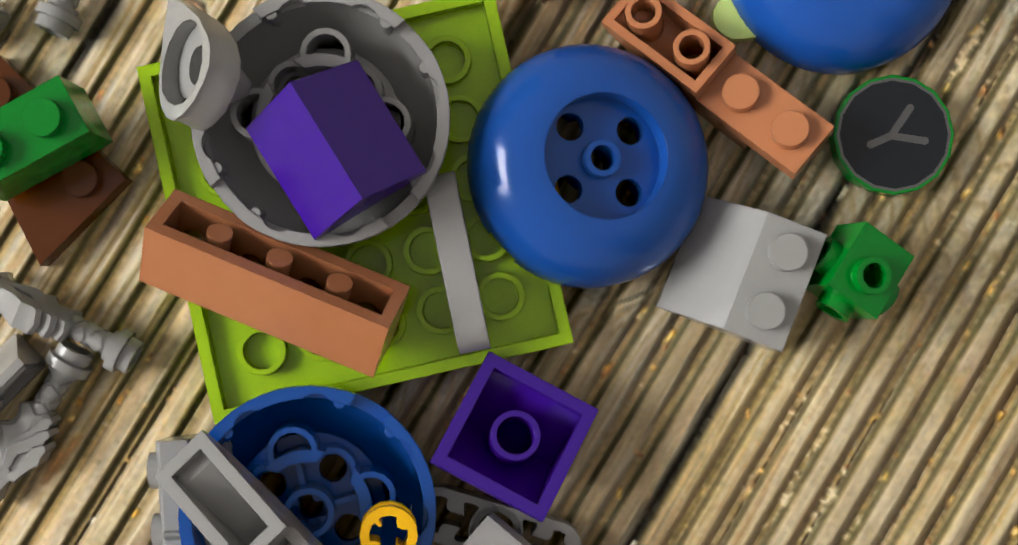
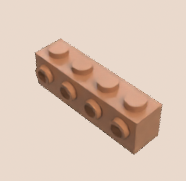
[139,189,410,378]

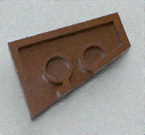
[0,55,133,266]

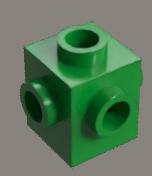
[807,221,914,322]

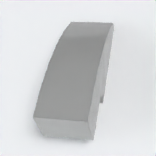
[153,430,323,545]

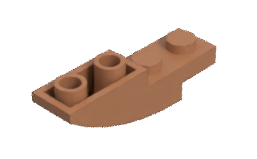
[601,0,835,180]

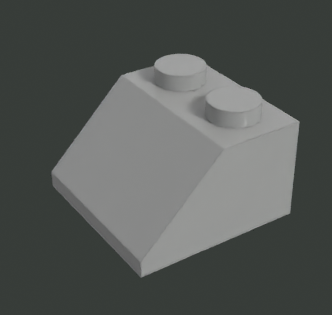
[656,196,827,352]

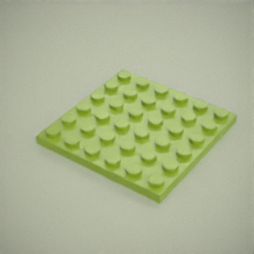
[136,0,574,424]

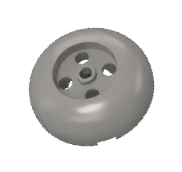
[191,0,450,247]

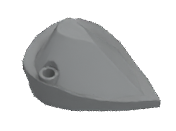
[159,0,251,131]

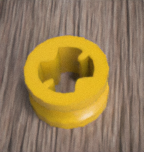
[359,500,418,545]

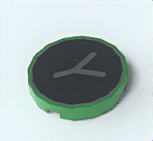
[828,75,954,197]

